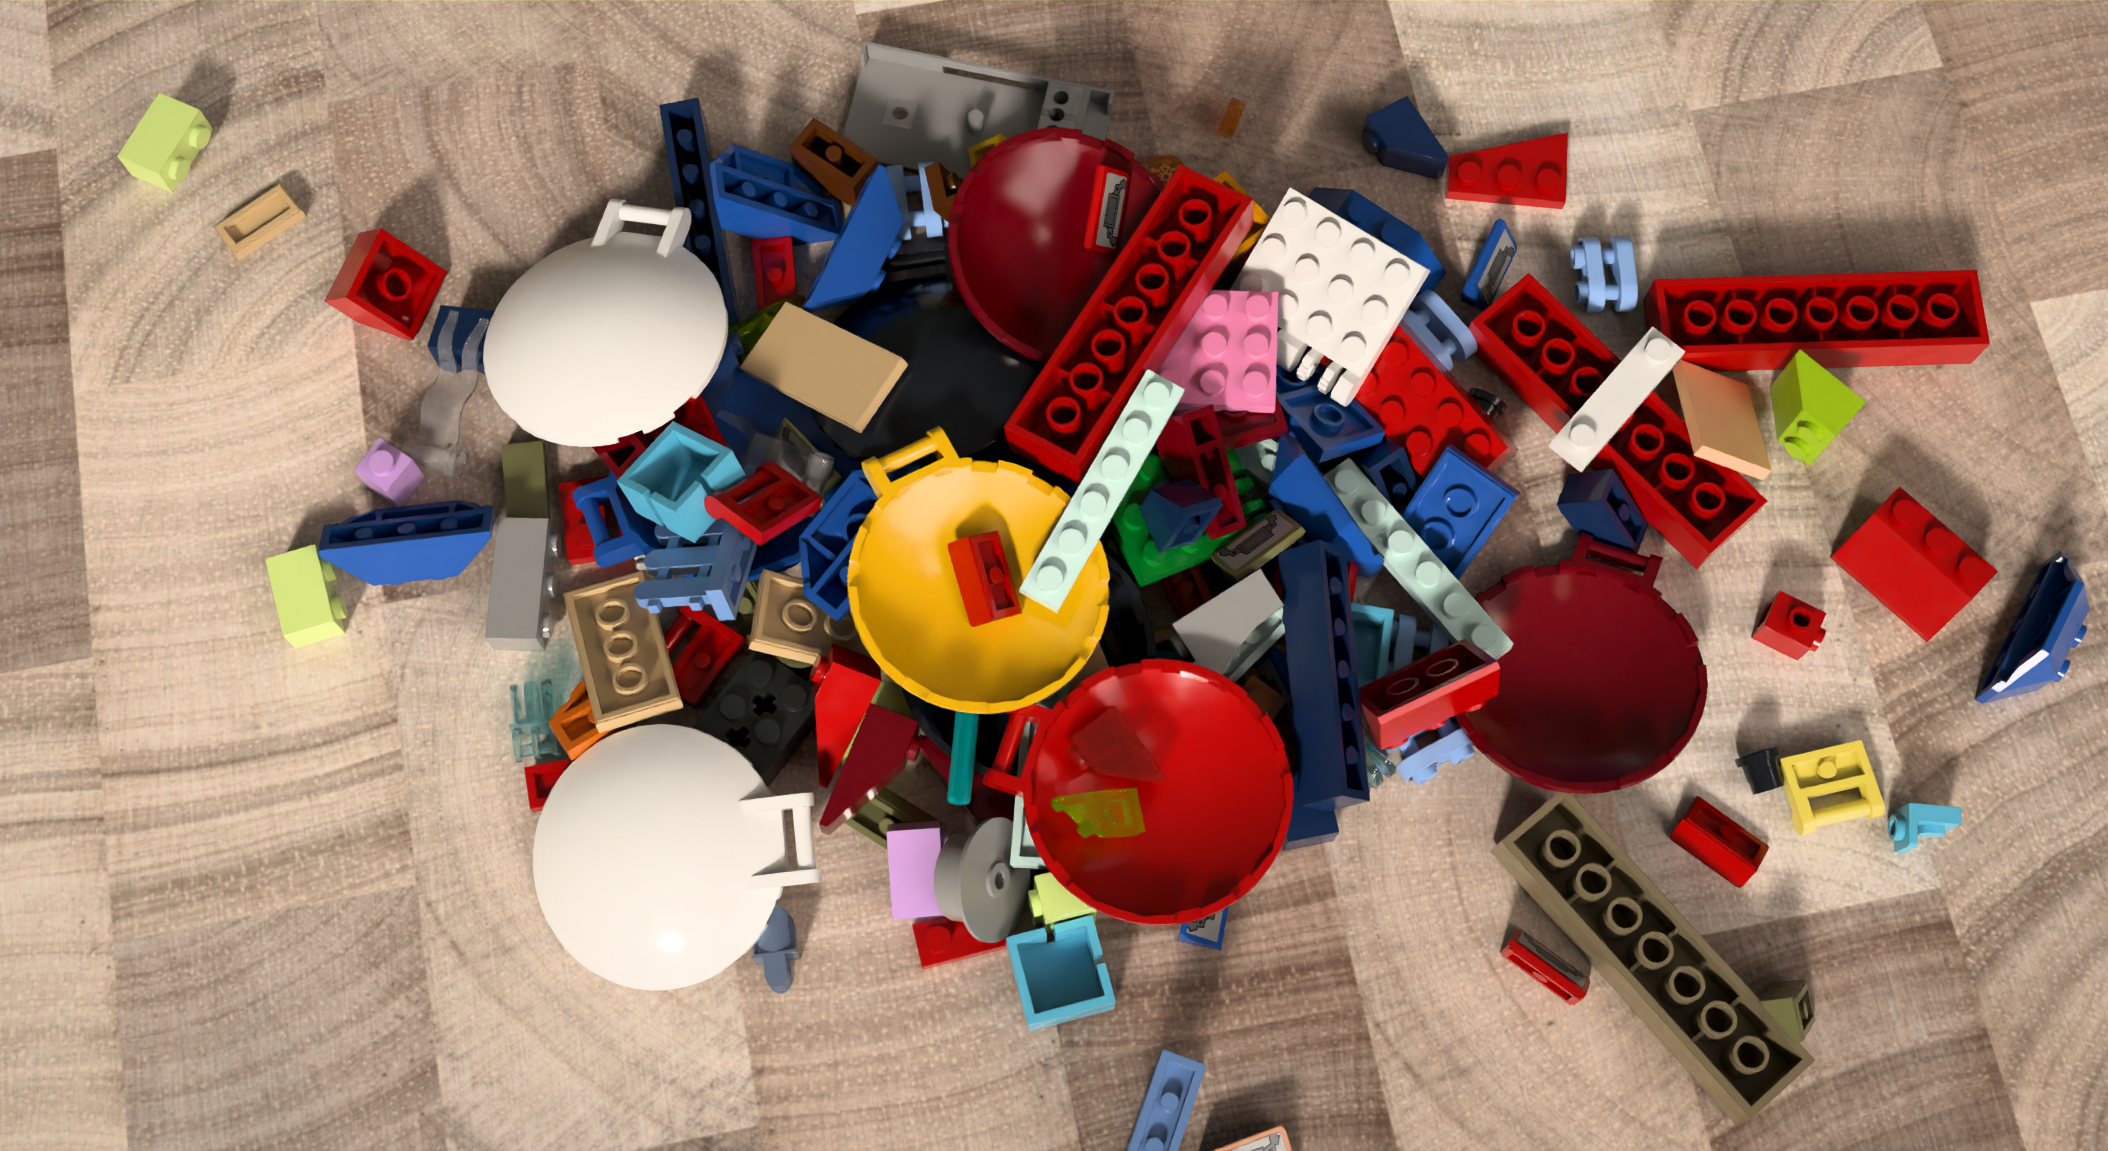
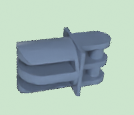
[752,905,800,994]

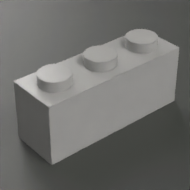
[485,517,561,651]

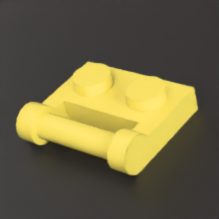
[1777,740,1885,835]

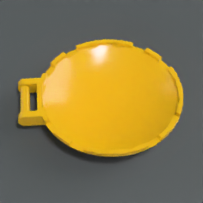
[847,426,1110,714]

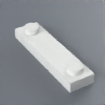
[1548,326,1686,473]

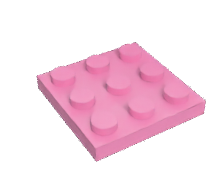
[1156,290,1279,413]

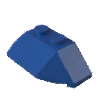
[709,143,842,246]
[800,164,904,313]
[1308,187,1446,298]
[1266,426,1385,579]
[799,462,922,623]
[318,500,495,586]
[1975,551,2089,704]

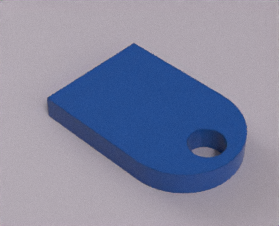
[1276,361,1386,463]

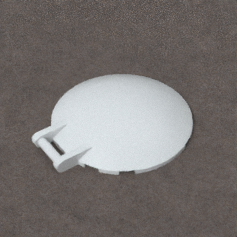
[483,198,728,447]
[533,724,822,990]

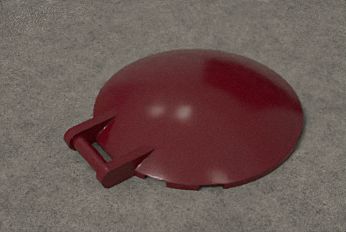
[947,127,1165,364]
[1448,532,1708,794]

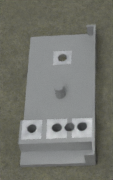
[842,41,1115,182]

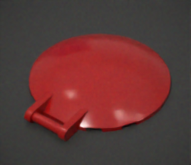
[982,659,1293,926]

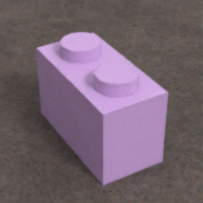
[886,821,950,919]

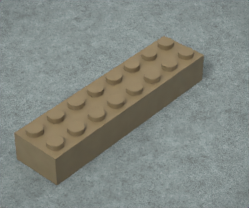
[1491,792,1815,1125]

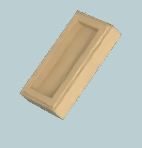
[213,182,306,261]

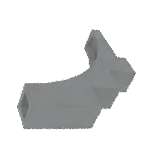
[1168,569,1284,675]

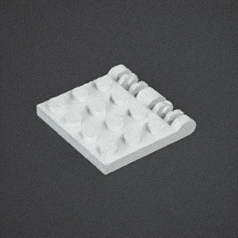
[1230,187,1430,407]

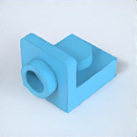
[1888,803,1961,853]

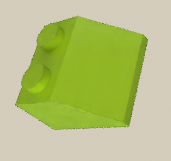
[1770,350,1866,466]

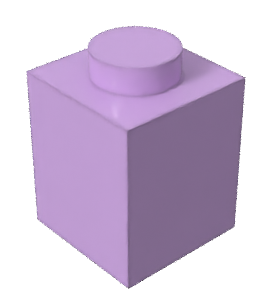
[354,438,425,507]

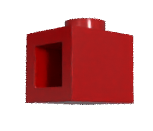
[1751,590,1827,661]

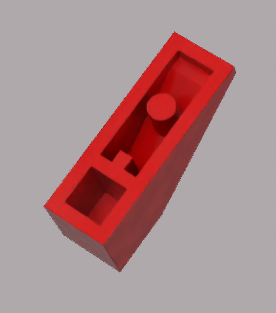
[810,643,882,788]

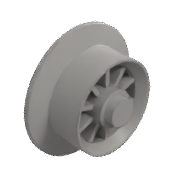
[934,817,1030,943]

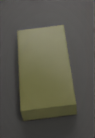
[502,440,551,522]

